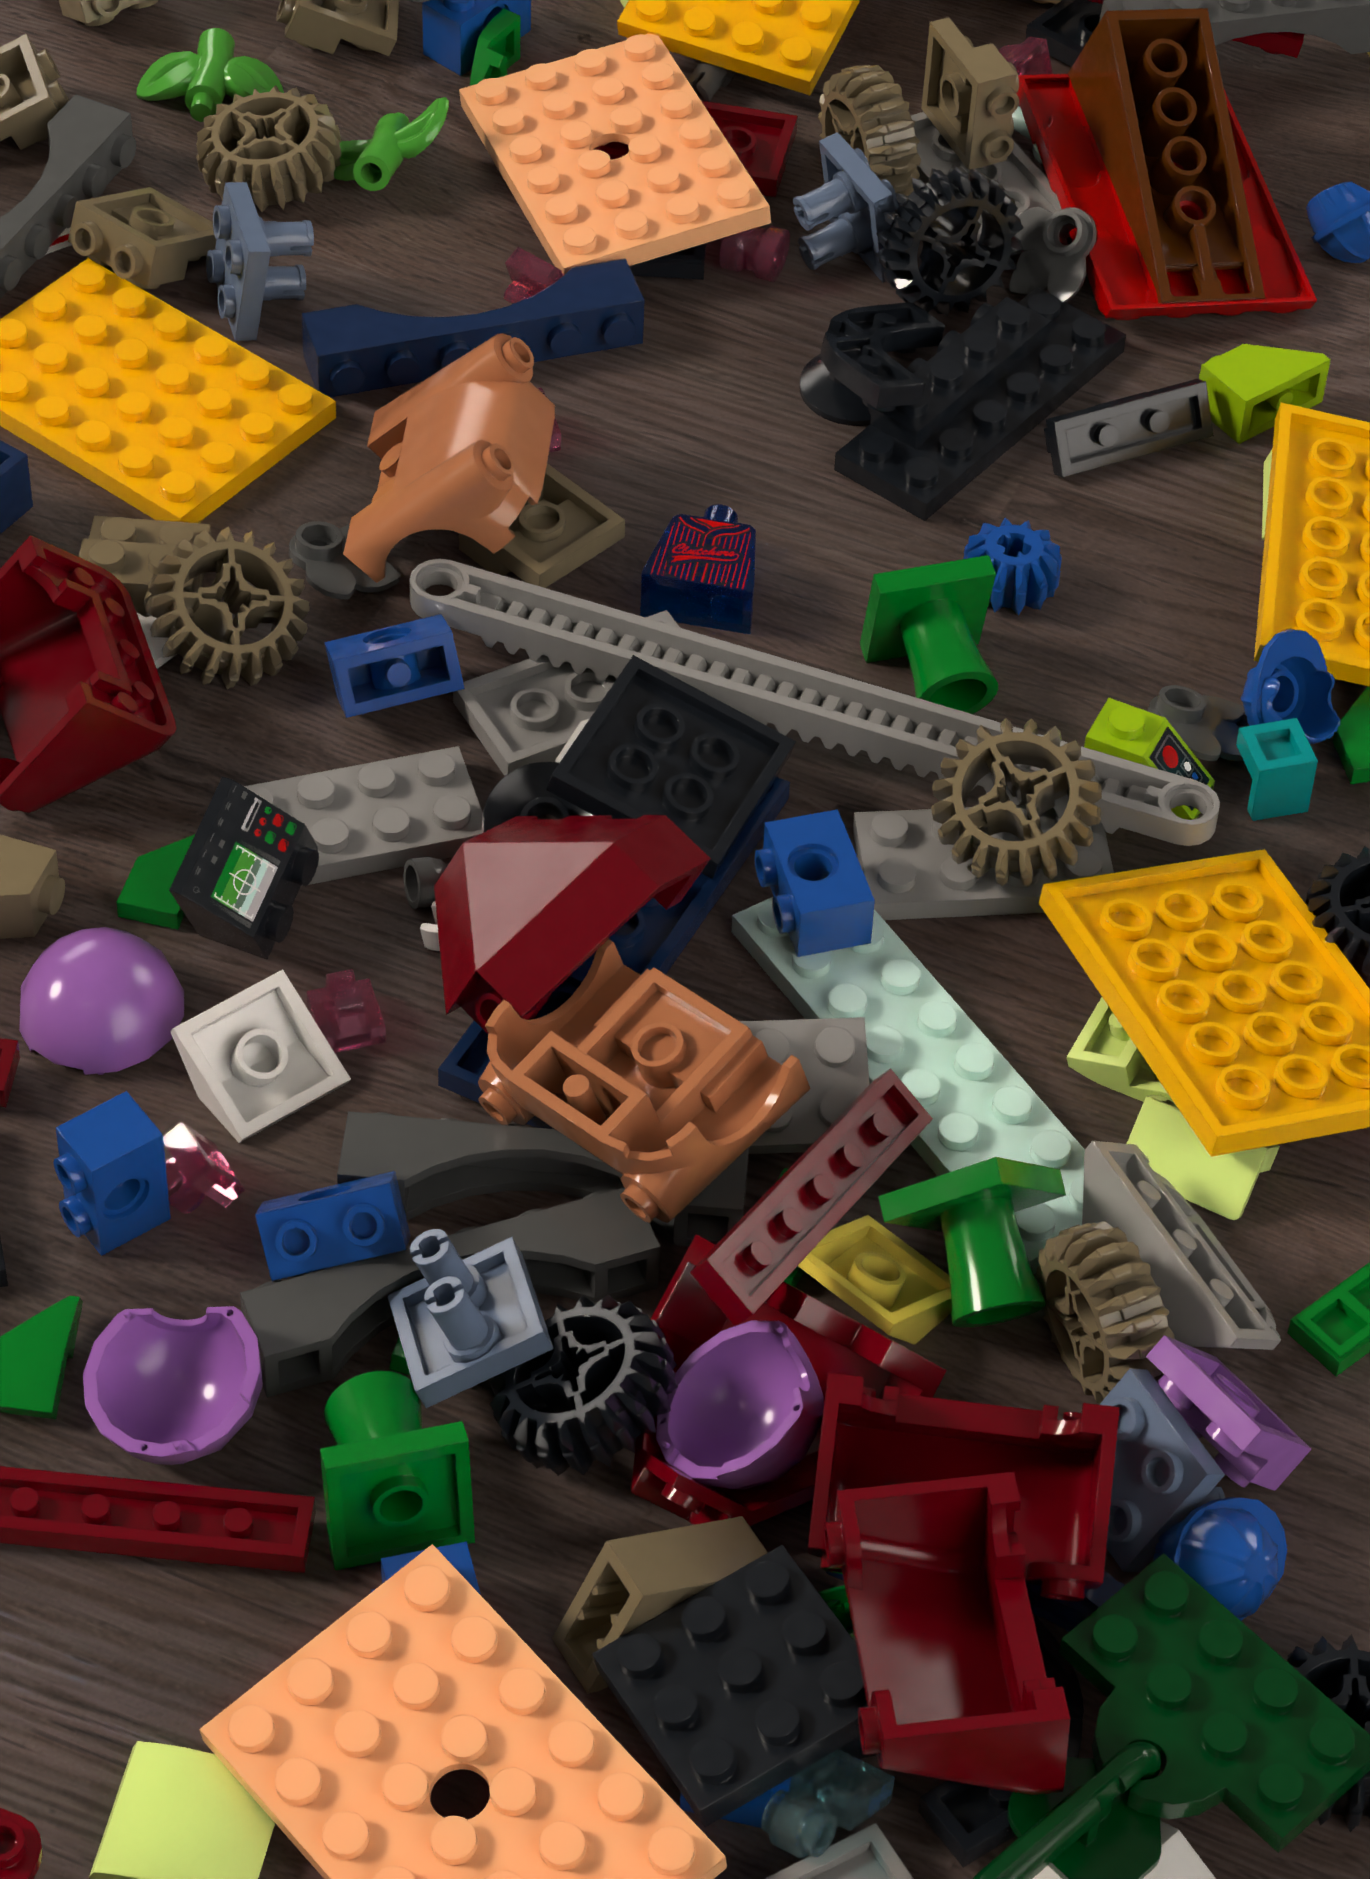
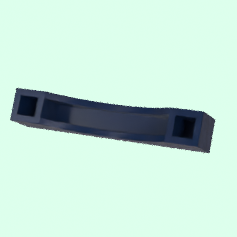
[302,259,644,398]

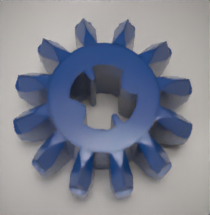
[963,518,1062,616]

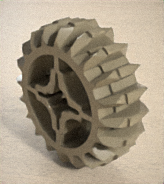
[818,65,921,196]
[196,85,342,212]
[146,526,310,690]
[931,718,1102,887]
[1036,1221,1175,1404]

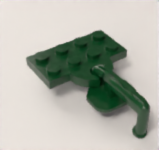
[973,1553,1370,1879]

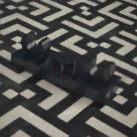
[1044,379,1214,477]

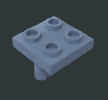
[793,132,899,283]
[206,182,314,341]
[387,1229,554,1408]
[1099,1369,1225,1572]

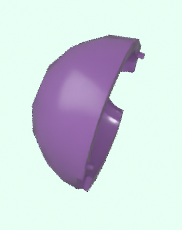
[19,927,184,1075]
[83,1306,263,1465]
[656,1320,824,1490]

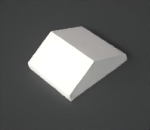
[171,969,351,1143]

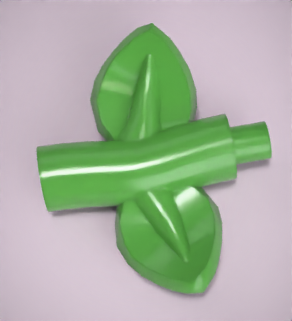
[136,28,284,122]
[334,97,449,191]

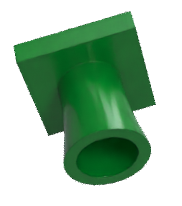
[860,555,998,714]
[878,1157,1066,1328]
[320,1371,475,1570]

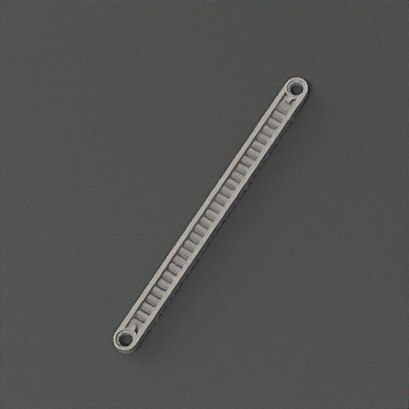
[409,559,1220,846]

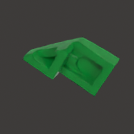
[470,8,521,86]
[0,1296,83,1419]

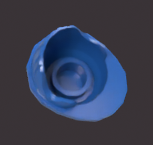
[1306,182,1370,263]
[1240,629,1341,744]
[1153,1497,1287,1621]

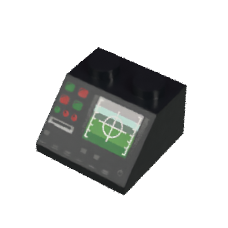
[169,776,319,959]

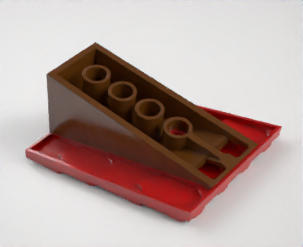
[1016,8,1317,320]

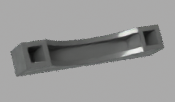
[1099,0,1370,54]
[0,94,136,299]
[337,1111,749,1246]
[240,1188,660,1398]

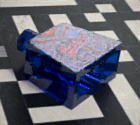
[640,504,756,634]

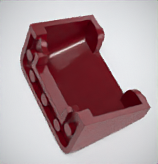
[0,535,177,813]
[807,1373,1120,1601]
[824,1472,1070,1795]

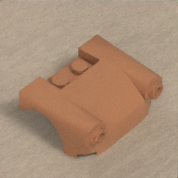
[343,333,555,583]
[478,939,811,1223]

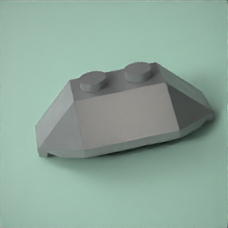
[1082,1141,1281,1350]

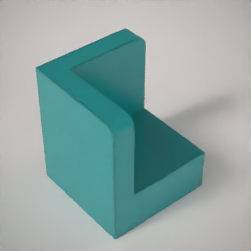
[1236,718,1318,821]

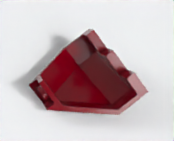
[434,815,711,1034]
[631,1234,947,1526]

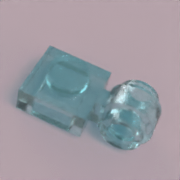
[761,1749,895,1858]

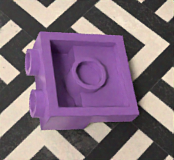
[1146,1335,1311,1491]

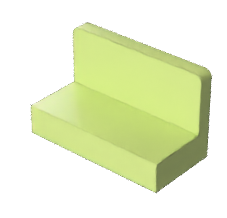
[1127,1094,1280,1220]

